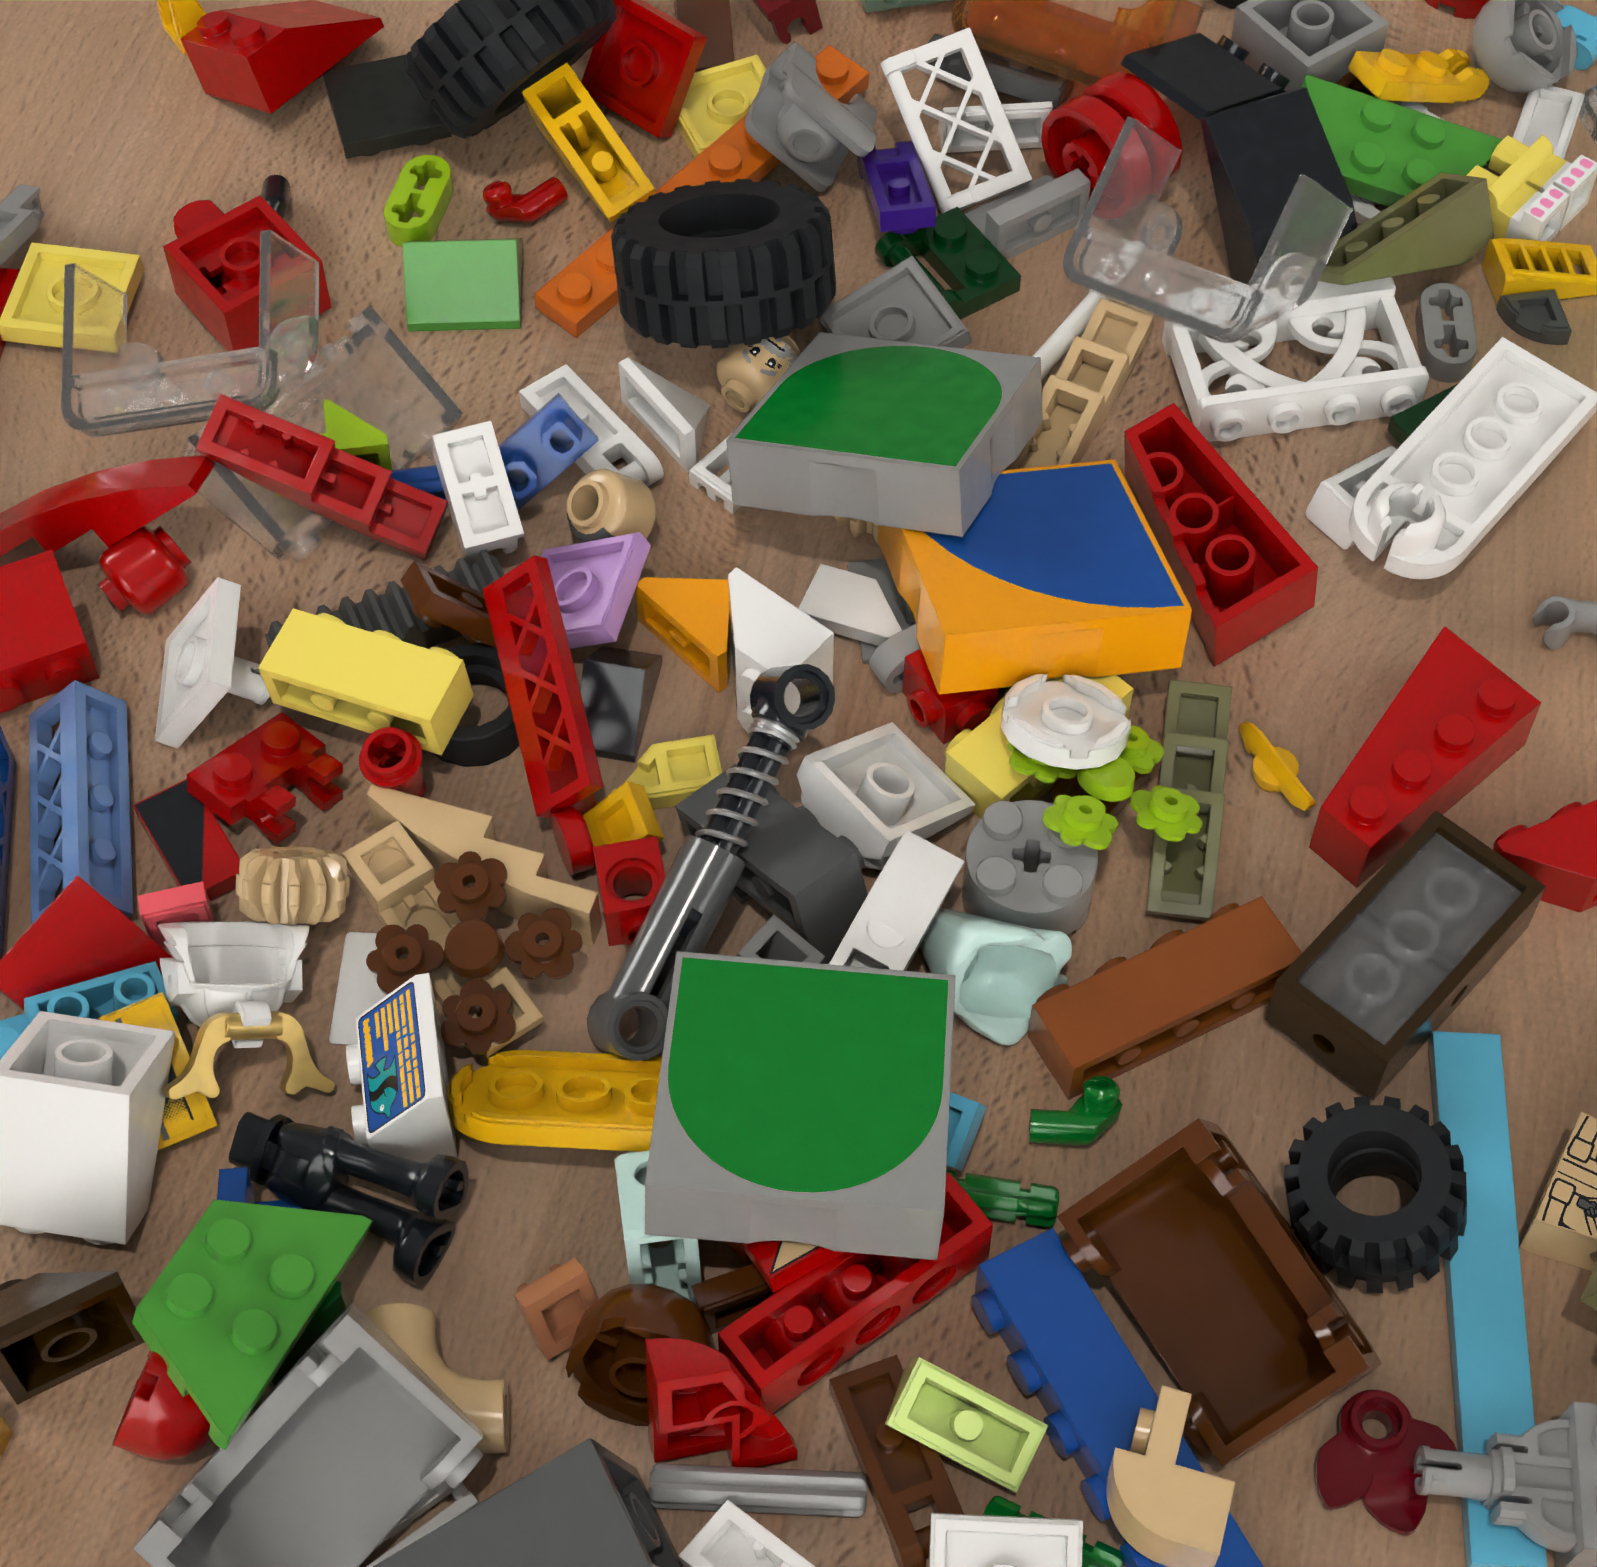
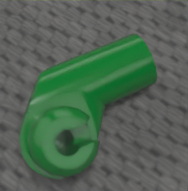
[1029,1076,1122,1146]

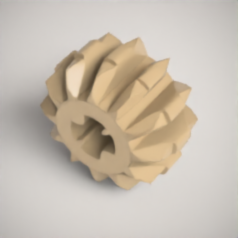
[236,845,350,925]

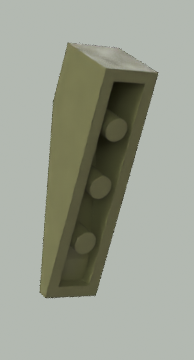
[1297,173,1494,285]

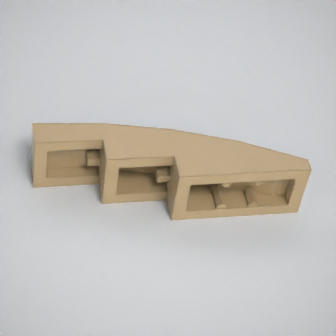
[1004,298,1154,470]
[367,784,602,947]

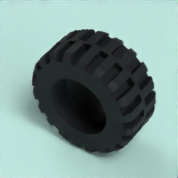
[404,0,616,139]
[611,179,836,349]

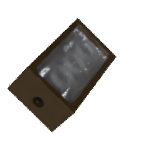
[1265,810,1546,1100]

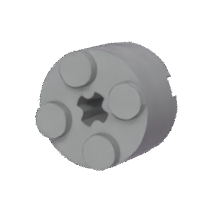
[962,800,1098,936]

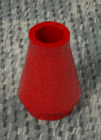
[359,727,426,797]

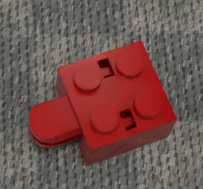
[163,195,332,360]

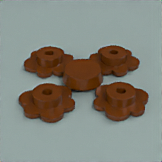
[366,851,583,1055]

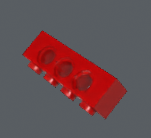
[718,1172,993,1413]

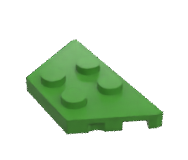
[1300,74,1502,207]
[132,1199,372,1450]

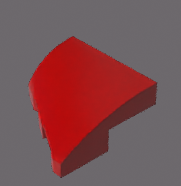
[0,875,173,1011]
[645,1338,798,1467]

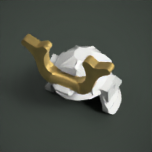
[158,921,335,1100]

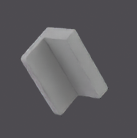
[965,168,1091,260]

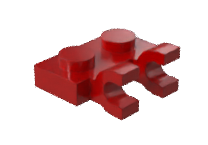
[187,712,343,844]

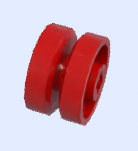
[1041,71,1183,218]

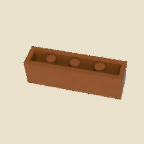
[1028,896,1302,1100]

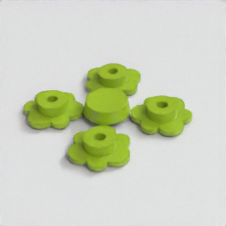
[1008,725,1202,850]

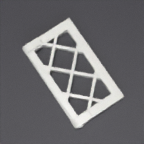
[880,27,1032,214]

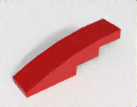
[196,394,448,561]
[0,455,215,557]

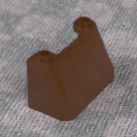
[1057,1118,1381,1466]

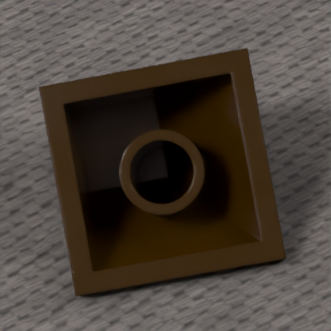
[0,1271,145,1405]

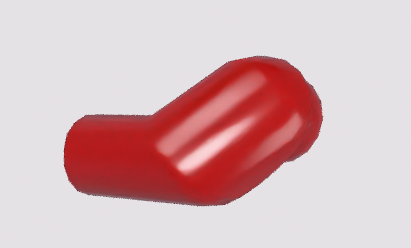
[483,177,568,223]

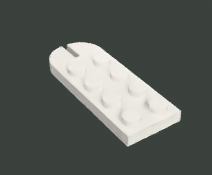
[1349,337,1597,579]

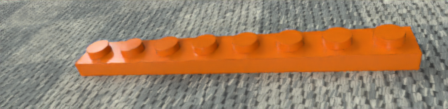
[534,45,870,338]

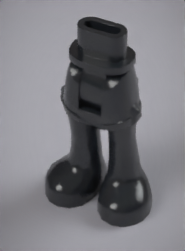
[229,1112,469,1286]

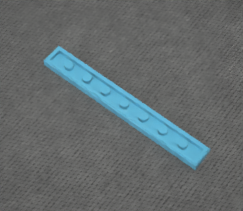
[1428,1031,1547,1567]

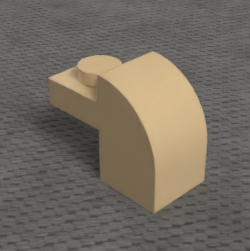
[1106,1385,1236,1567]

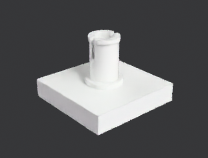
[155,577,270,749]

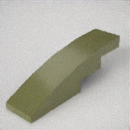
[1146,679,1233,921]

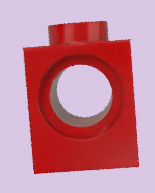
[593,836,665,946]

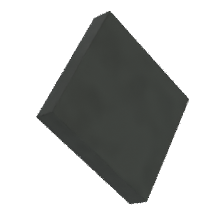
[323,55,452,159]

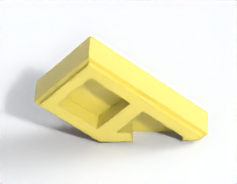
[609,734,722,810]

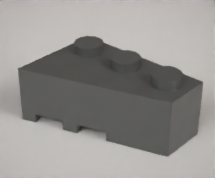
[675,764,868,964]

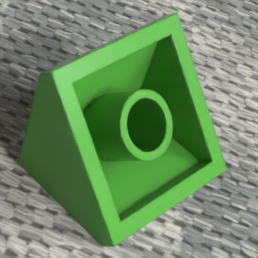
[402,238,523,332]

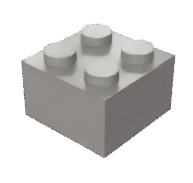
[1231,0,1389,91]

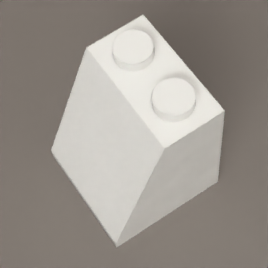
[0,1011,175,1245]

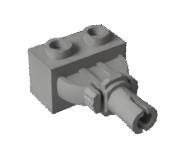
[1414,1401,1597,1567]

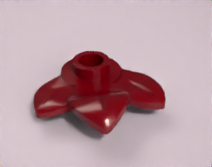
[1316,1390,1457,1536]

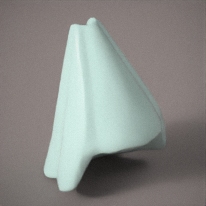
[919,908,1072,1046]

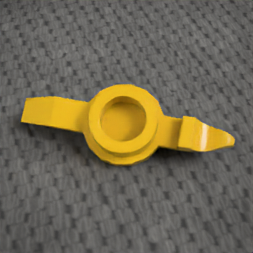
[1238,721,1316,811]

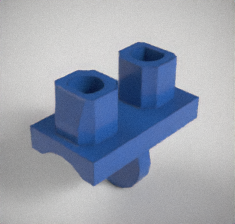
[498,393,599,510]

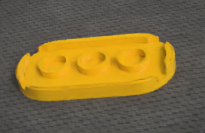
[447,1050,662,1152]

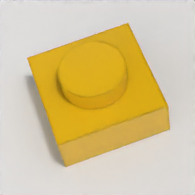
[582,781,664,847]

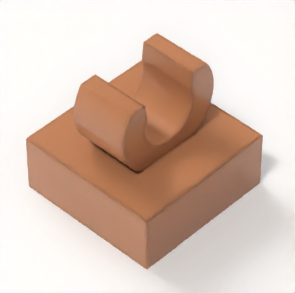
[513,1258,598,1360]

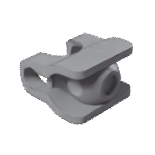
[745,41,877,192]

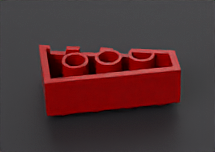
[1124,403,1318,667]
[1309,626,1541,888]

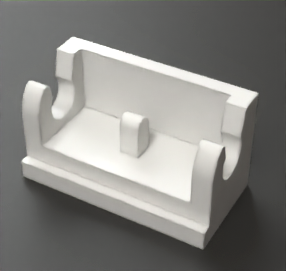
[432,421,524,564]

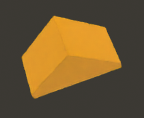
[635,577,731,693]

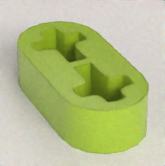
[383,155,454,248]

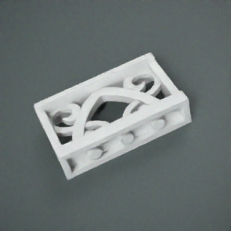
[1162,277,1429,442]

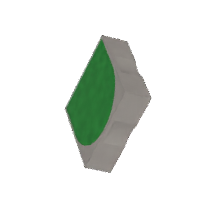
[726,332,1043,537]
[645,951,956,1260]

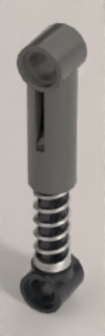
[587,664,835,1061]

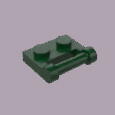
[875,206,1021,320]

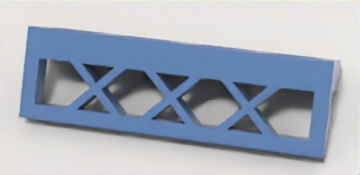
[29,680,133,925]

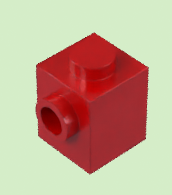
[903,649,998,745]

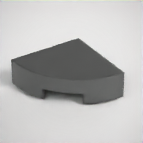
[1496,289,1572,345]

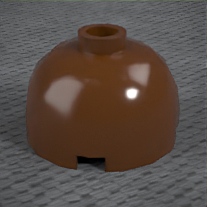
[566,1284,715,1426]

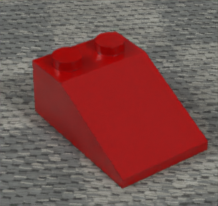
[181,0,384,114]

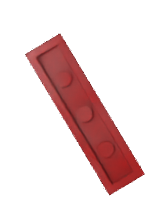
[483,555,604,819]

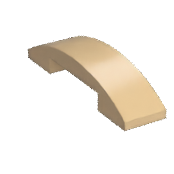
[342,820,544,1057]

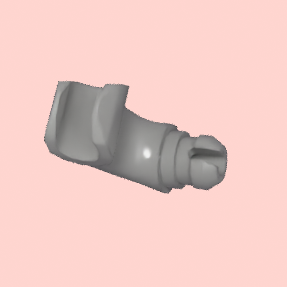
[1532,596,1597,649]

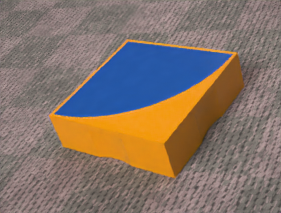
[877,459,1192,695]

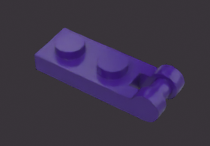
[857,141,936,234]

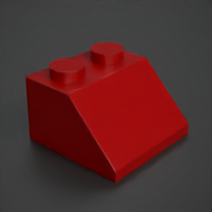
[0,549,99,713]

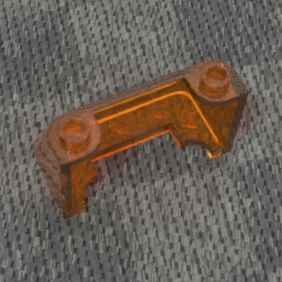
[951,0,1205,86]

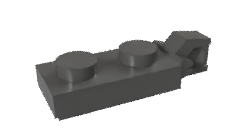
[928,33,1076,108]

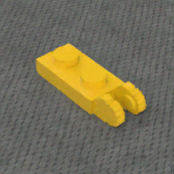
[1348,48,1491,103]

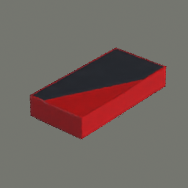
[133,779,240,901]

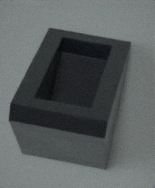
[580,646,663,763]

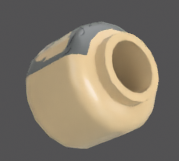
[567,469,656,542]

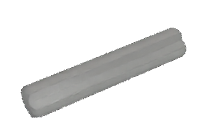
[649,1463,867,1517]

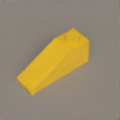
[522,63,656,223]

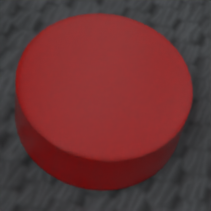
[551,807,595,875]

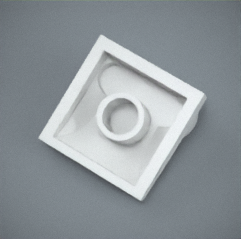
[797,722,976,870]

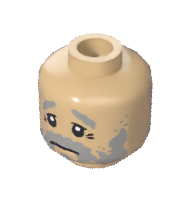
[716,335,800,412]

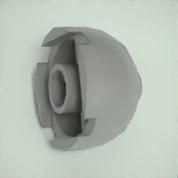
[1472,0,1577,93]

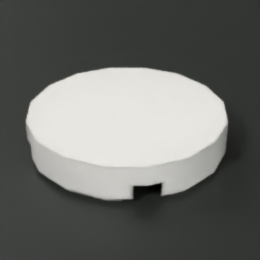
[1001,674,1131,770]

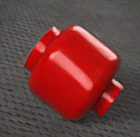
[98,526,192,615]

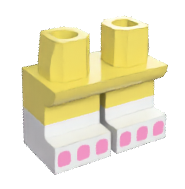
[1466,134,1597,242]

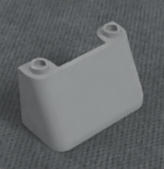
[133,1302,484,1567]

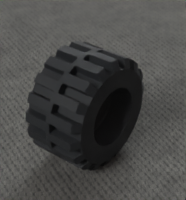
[1284,1096,1467,1293]

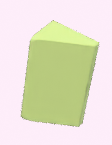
[885,1357,1048,1493]

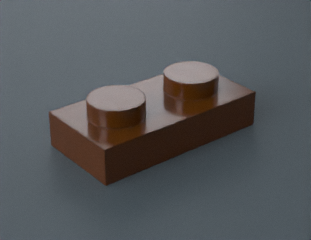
[400,561,496,648]

